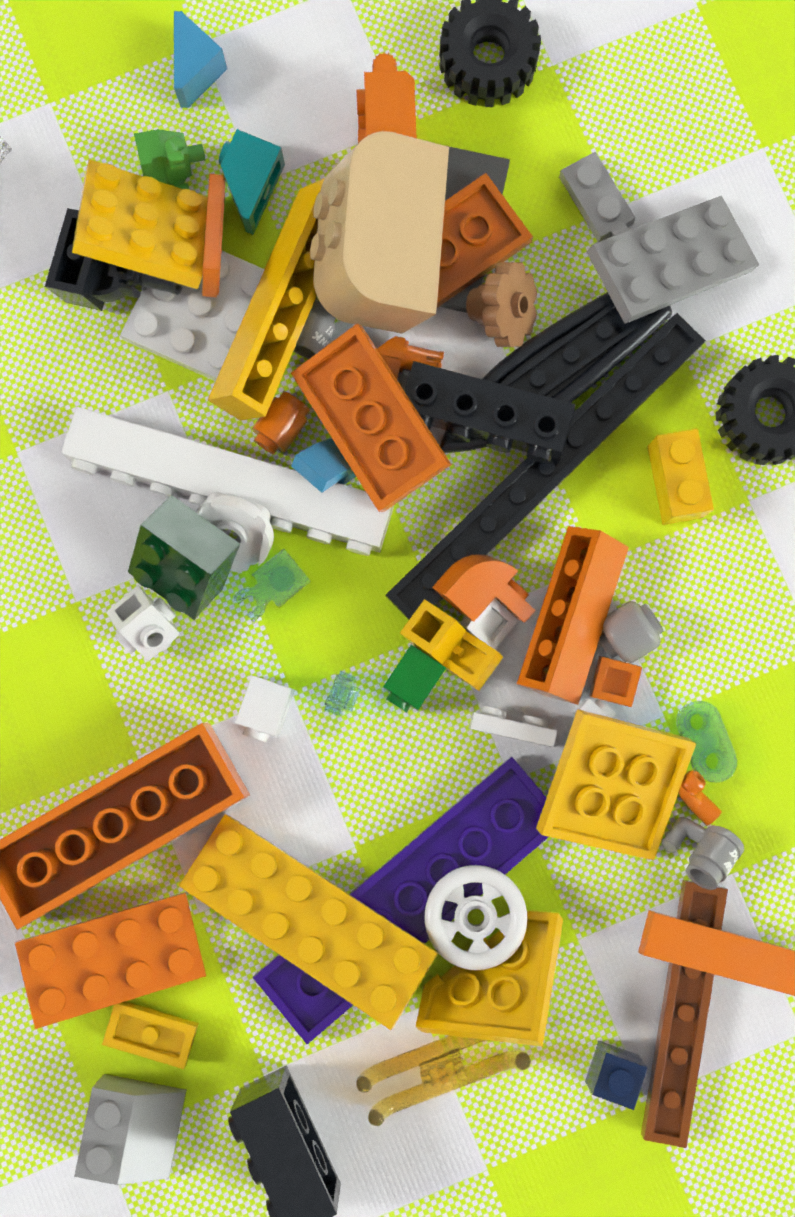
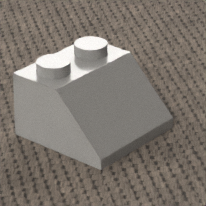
[74,1074,187,1185]

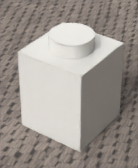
[235,675,295,742]

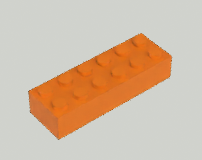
[0,723,250,930]

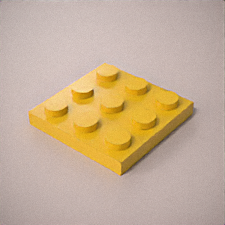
[72,159,208,289]
[536,709,696,860]

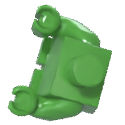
[134,129,206,189]

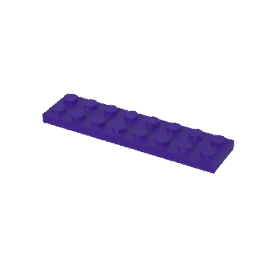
[253,756,548,1044]

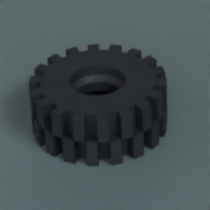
[439,0,541,107]
[716,355,795,465]

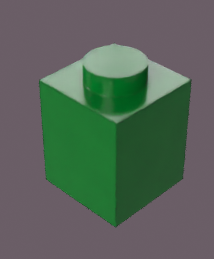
[383,645,446,713]

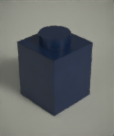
[585,1041,648,1110]

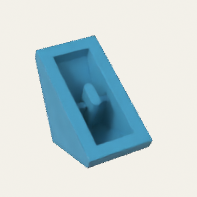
[174,11,227,108]

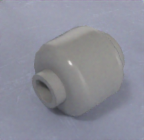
[599,601,664,663]

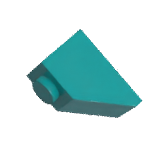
[219,129,285,235]

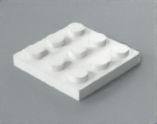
[120,251,264,381]

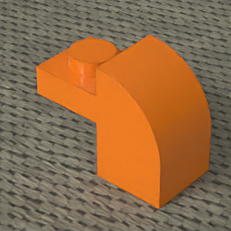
[432,555,536,623]

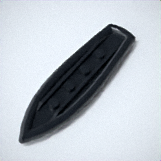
[439,292,672,453]

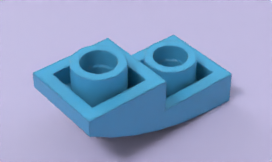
[291,439,356,493]

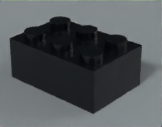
[228,1065,341,1217]

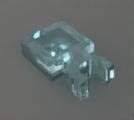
[232,548,311,622]
[324,671,361,717]

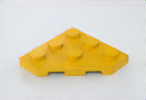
[415,911,563,1047]

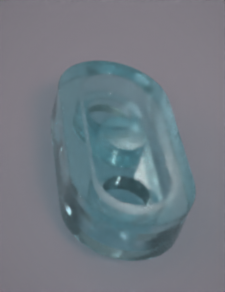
[676,701,737,783]

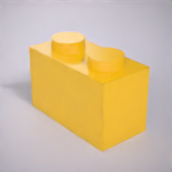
[647,429,714,525]

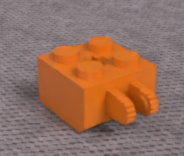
[356,52,417,143]

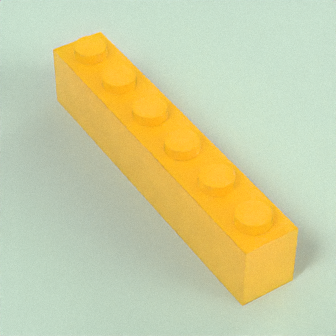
[208,178,325,421]

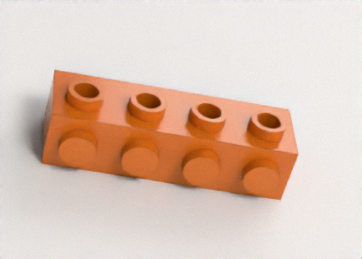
[517,526,629,705]

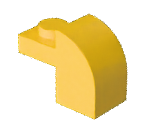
[400,599,503,691]

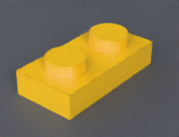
[102,1001,199,1069]

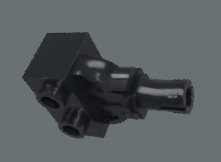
[44,208,183,311]

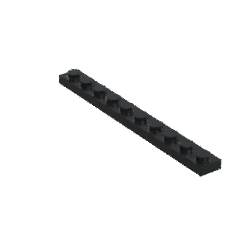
[385,313,706,620]

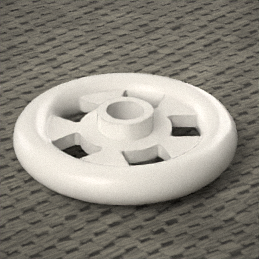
[424,865,527,970]

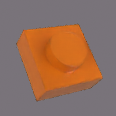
[589,656,642,707]

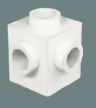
[106,585,180,661]

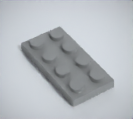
[587,195,759,324]

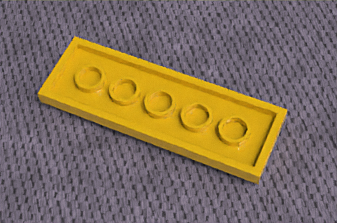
[179,814,439,1030]

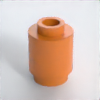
[252,391,310,455]

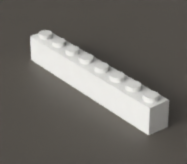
[61,406,394,556]

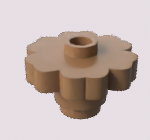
[466,262,537,347]

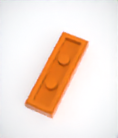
[202,174,226,297]

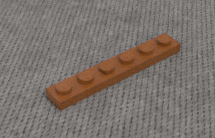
[641,880,728,1148]

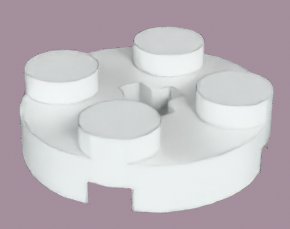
[196,492,274,572]

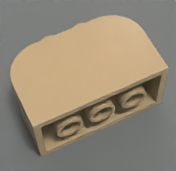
[310,131,449,334]

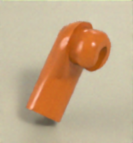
[678,770,722,826]

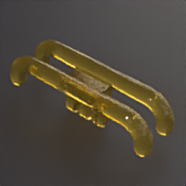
[356,1036,531,1126]

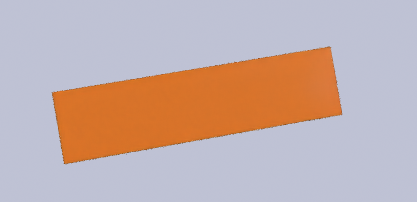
[638,910,795,996]

